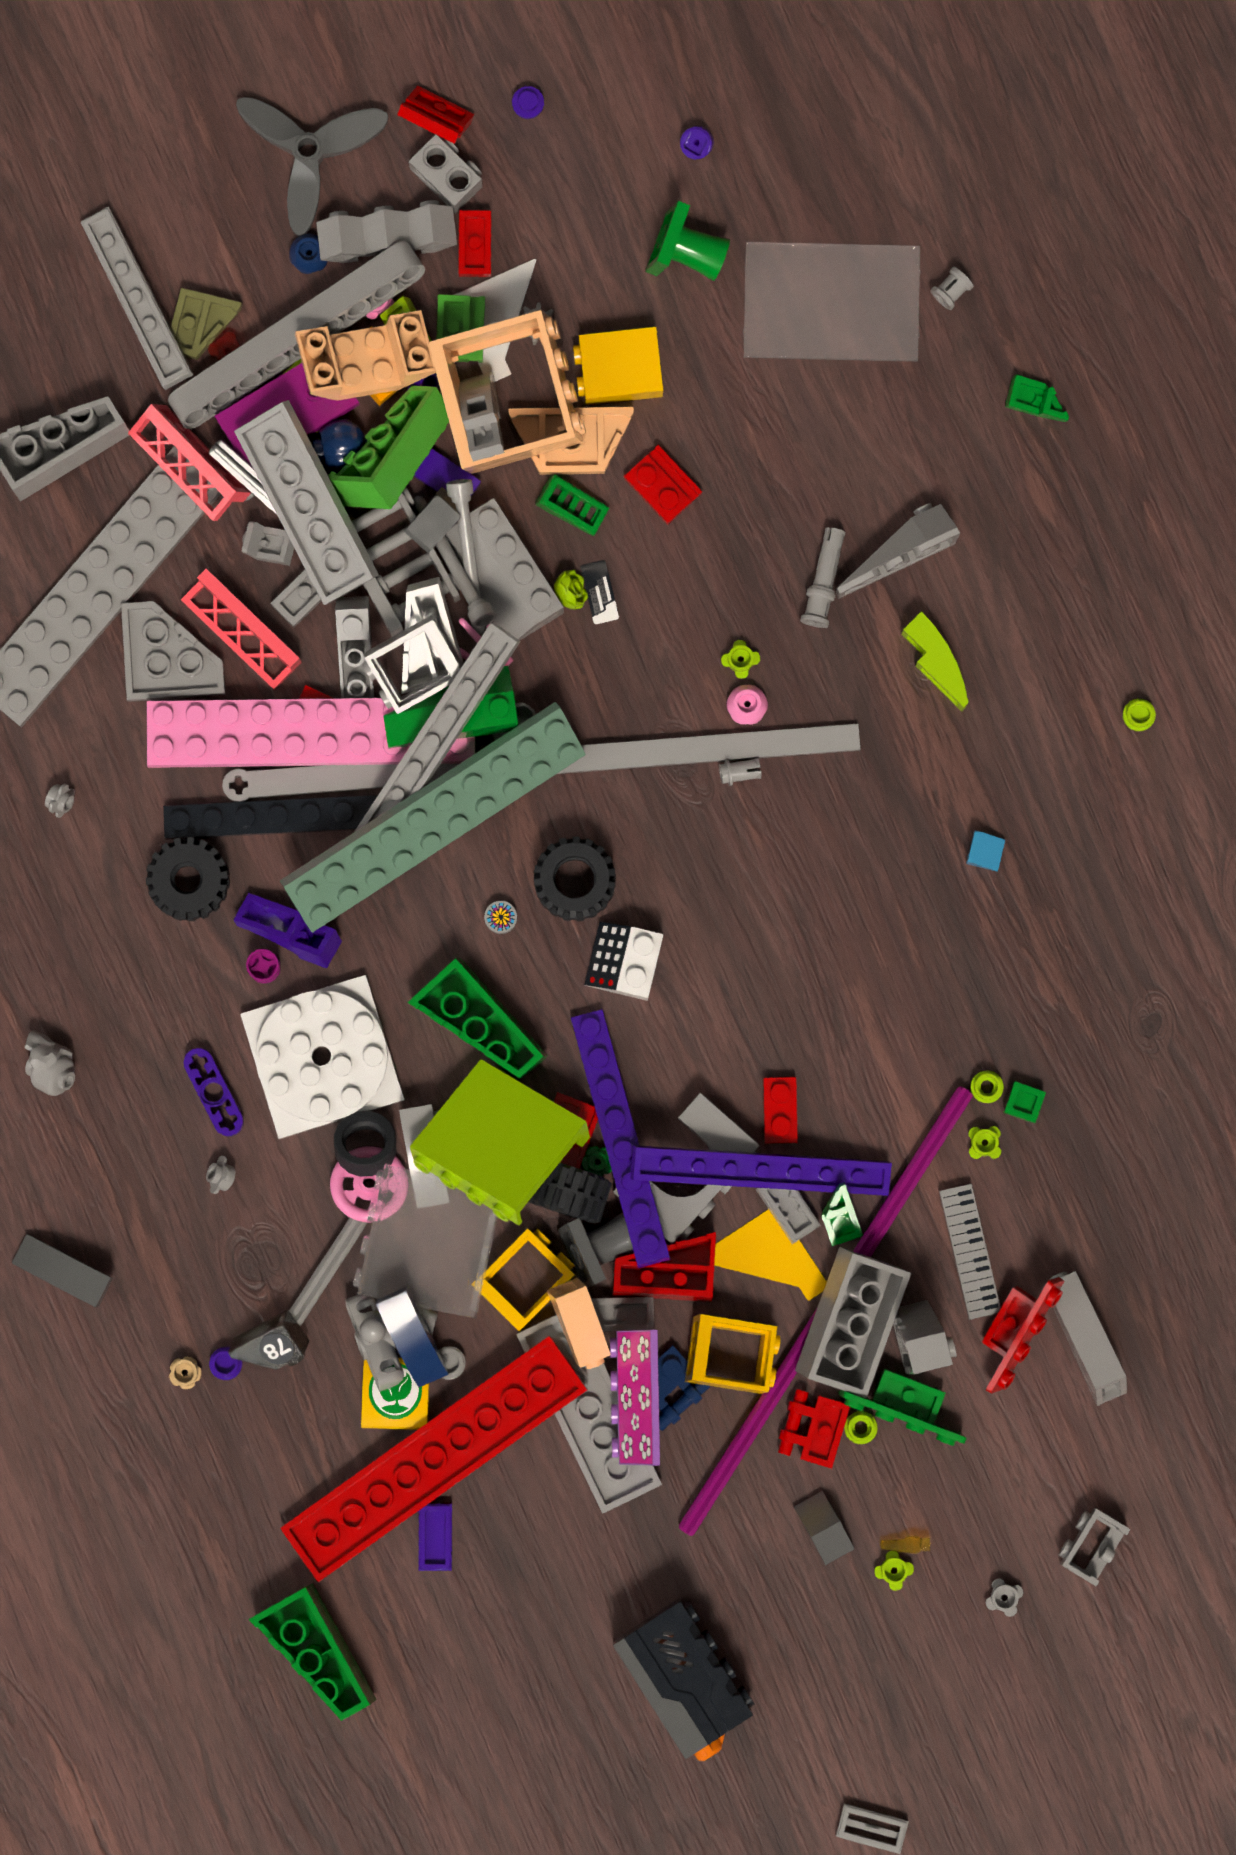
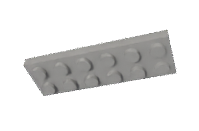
[234,400,379,605]
[516,1315,662,1514]

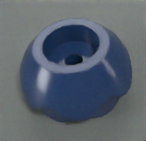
[289,234,328,274]

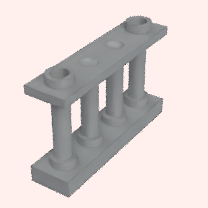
[351,487,460,637]

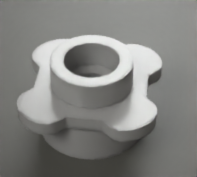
[45,783,75,818]
[206,1156,236,1194]
[985,1579,1023,1617]

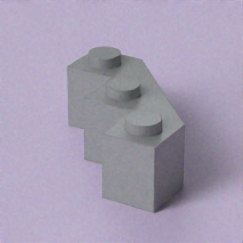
[316,200,457,263]

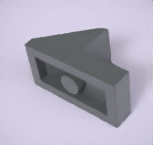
[404,487,461,553]

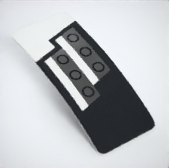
[580,560,619,624]

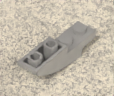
[459,372,505,462]

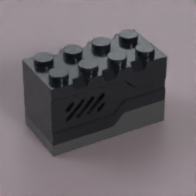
[613,1598,755,1761]

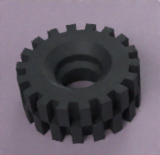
[145,837,230,922]

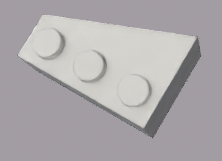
[401,577,464,694]

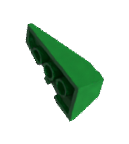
[383,666,518,749]

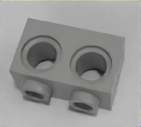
[409,135,483,214]

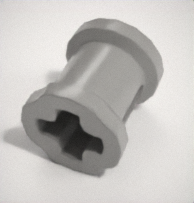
[930,267,974,310]

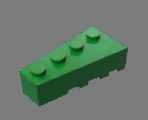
[407,958,548,1078]
[248,1583,377,1721]

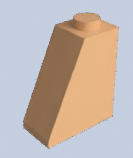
[547,1278,611,1369]

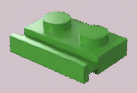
[436,295,485,363]

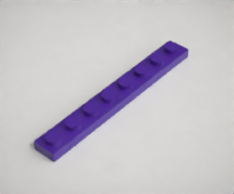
[571,1009,670,1268]
[630,1145,892,1196]

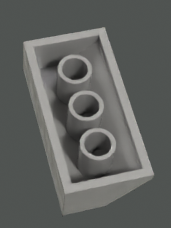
[445,498,564,640]

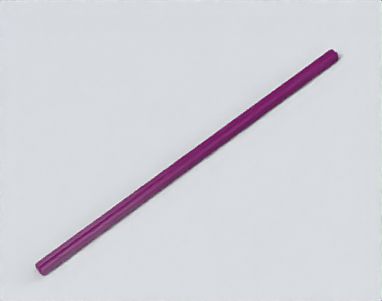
[679,1086,973,1536]

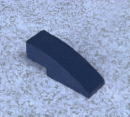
[376,1286,449,1388]

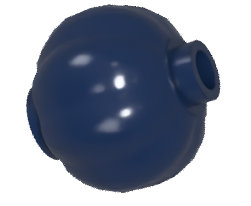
[312,418,367,475]

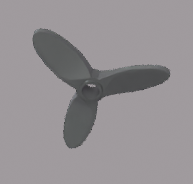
[236,97,388,237]

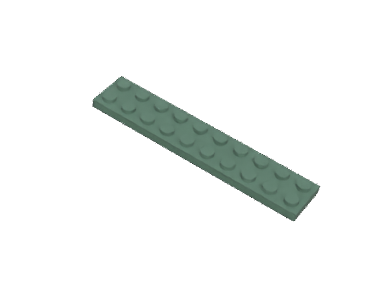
[280,702,586,933]

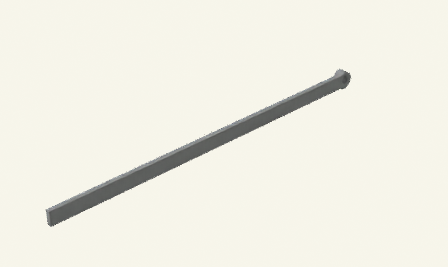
[222,724,861,802]

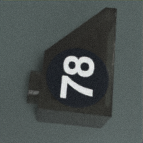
[228,1310,310,1370]

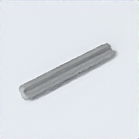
[285,1218,368,1328]

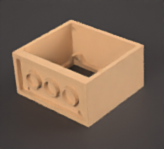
[428,310,586,474]

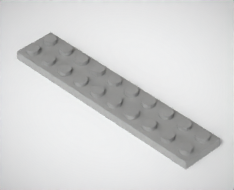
[0,446,221,728]

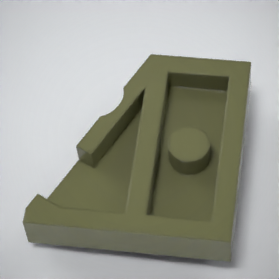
[171,288,243,360]

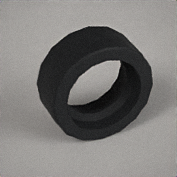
[334,1111,397,1177]

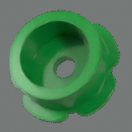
[581,1146,612,1177]

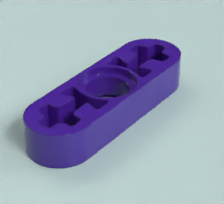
[184,1048,244,1137]

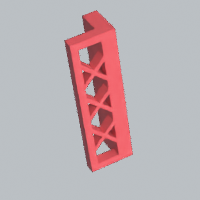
[128,404,251,521]
[181,569,302,690]

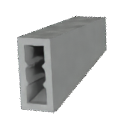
[1045,1271,1127,1406]

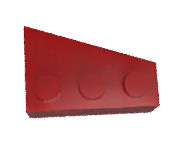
[613,1232,716,1302]

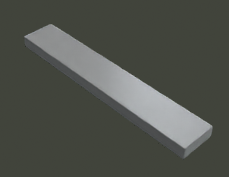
[81,207,194,390]

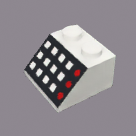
[584,922,663,1001]

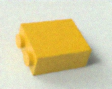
[573,327,663,405]

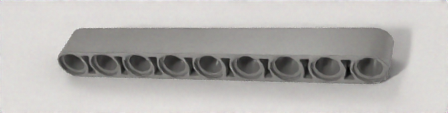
[168,241,425,429]

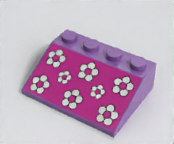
[610,1330,660,1466]

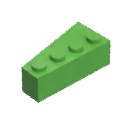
[328,386,449,509]

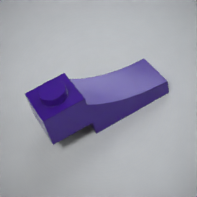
[233,893,342,968]

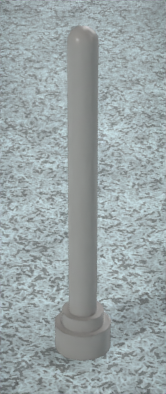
[446,479,485,635]
[413,496,497,628]

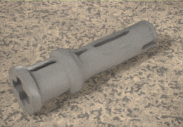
[800,527,846,628]

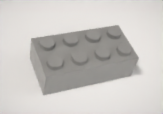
[795,1247,911,1398]

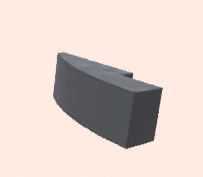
[12,1234,113,1307]

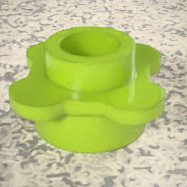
[721,640,760,679]
[968,1126,1001,1159]
[874,1551,914,1591]

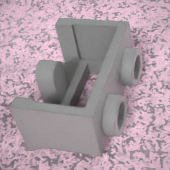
[1058,1508,1130,1586]

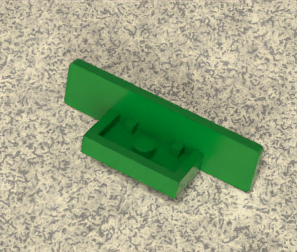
[839,1368,967,1446]

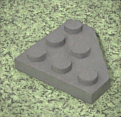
[121,601,225,702]

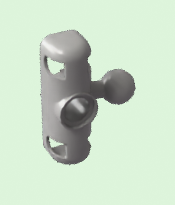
[345,1293,404,1392]

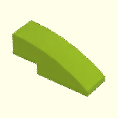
[901,611,968,712]

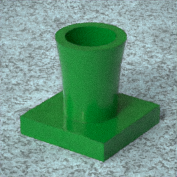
[645,201,730,281]

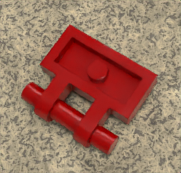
[778,1389,850,1469]

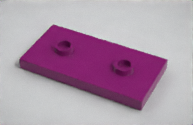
[215,363,360,466]

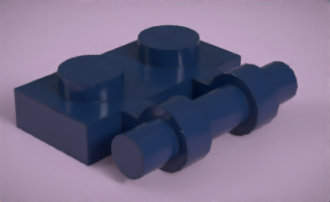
[658,1346,710,1431]

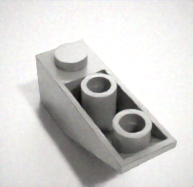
[335,596,374,699]

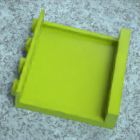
[410,1060,590,1226]

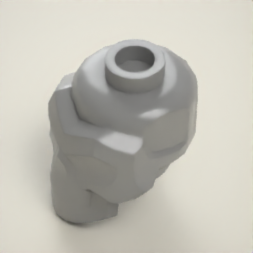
[24,1030,75,1096]

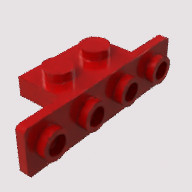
[982,1277,1064,1394]

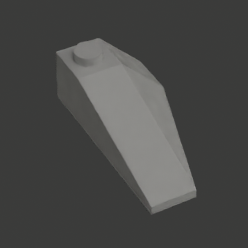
[836,503,960,599]

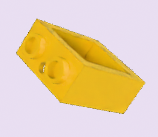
[472,1229,575,1332]
[685,1314,780,1394]

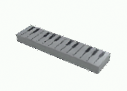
[939,1184,1001,1320]

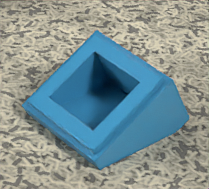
[966,830,1005,872]

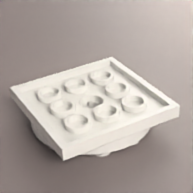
[240,975,404,1139]

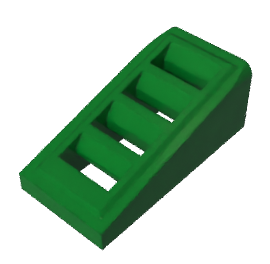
[535,475,610,536]

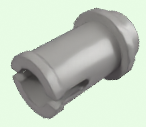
[719,758,761,786]

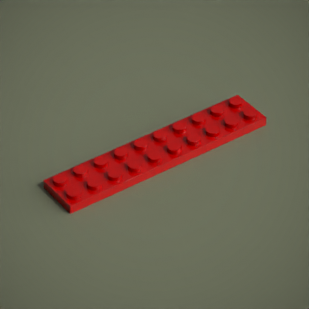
[280,1336,588,1582]

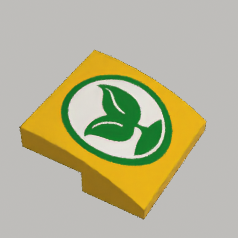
[361,1358,429,1430]

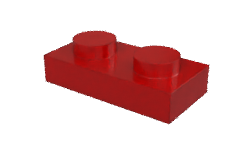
[459,210,492,277]
[763,1077,798,1144]

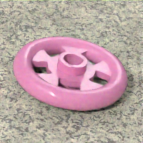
[330,1146,409,1223]

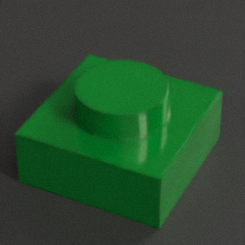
[1004,1082,1046,1124]

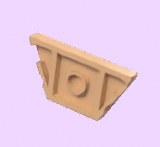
[509,407,634,475]

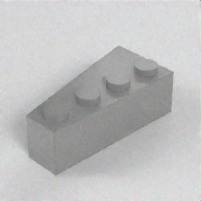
[0,396,129,502]
[893,1300,957,1374]

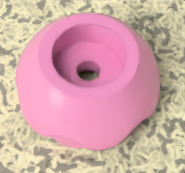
[726,685,768,724]

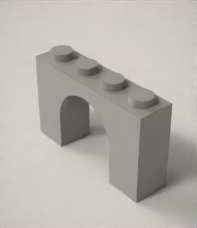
[613,1093,759,1244]

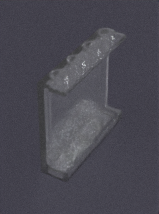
[353,1164,498,1319]

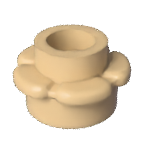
[169,1356,202,1389]

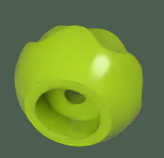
[554,570,588,610]

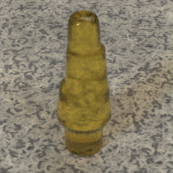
[880,1535,930,1554]

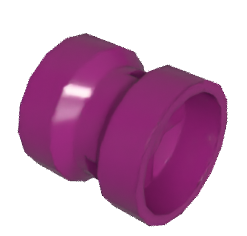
[246,949,281,984]

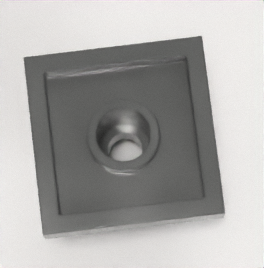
[557,1212,634,1288]

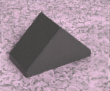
[794,1491,854,1565]

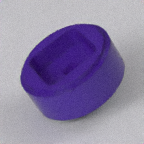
[680,126,714,160]

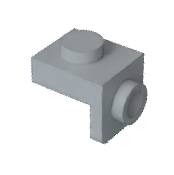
[242,521,294,566]

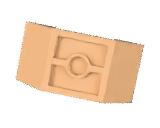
[295,310,436,401]

